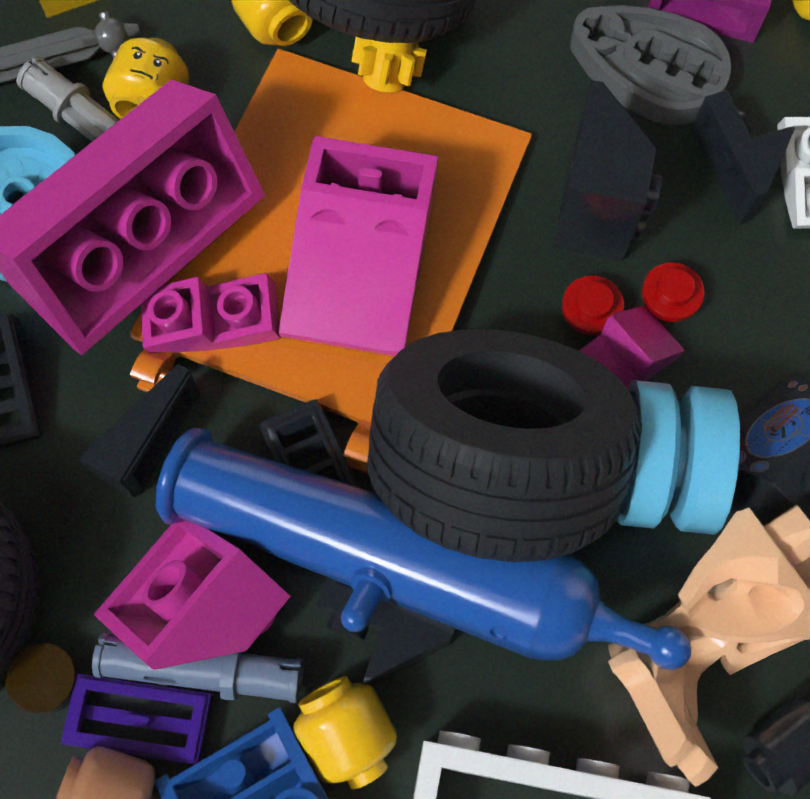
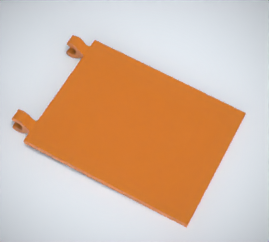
[130,49,532,475]

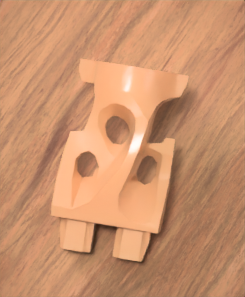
[608,505,810,787]

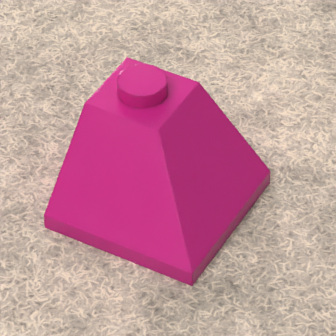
[93,520,291,670]

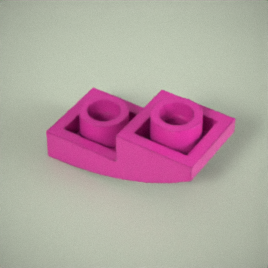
[141,273,281,352]

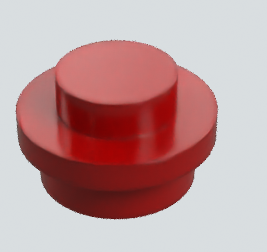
[642,262,705,322]
[562,276,624,335]

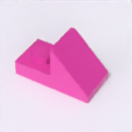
[579,305,685,388]

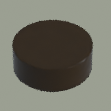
[6,643,80,715]

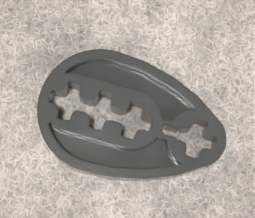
[570,5,731,125]

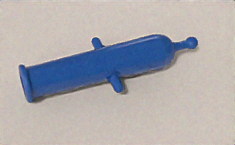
[155,428,692,670]

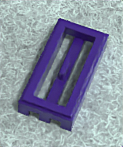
[60,674,214,765]

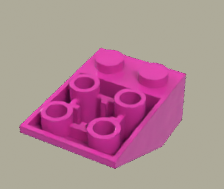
[279,136,438,356]

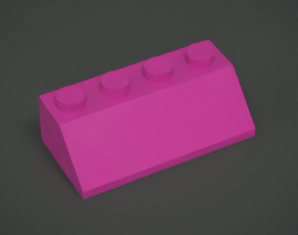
[0,79,265,355]

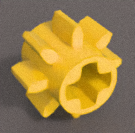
[352,37,427,93]

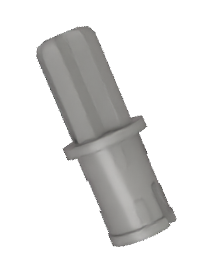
[16,56,119,142]

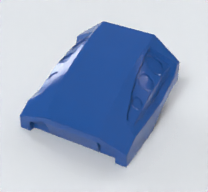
[155,707,328,799]

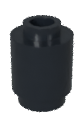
[743,693,810,796]

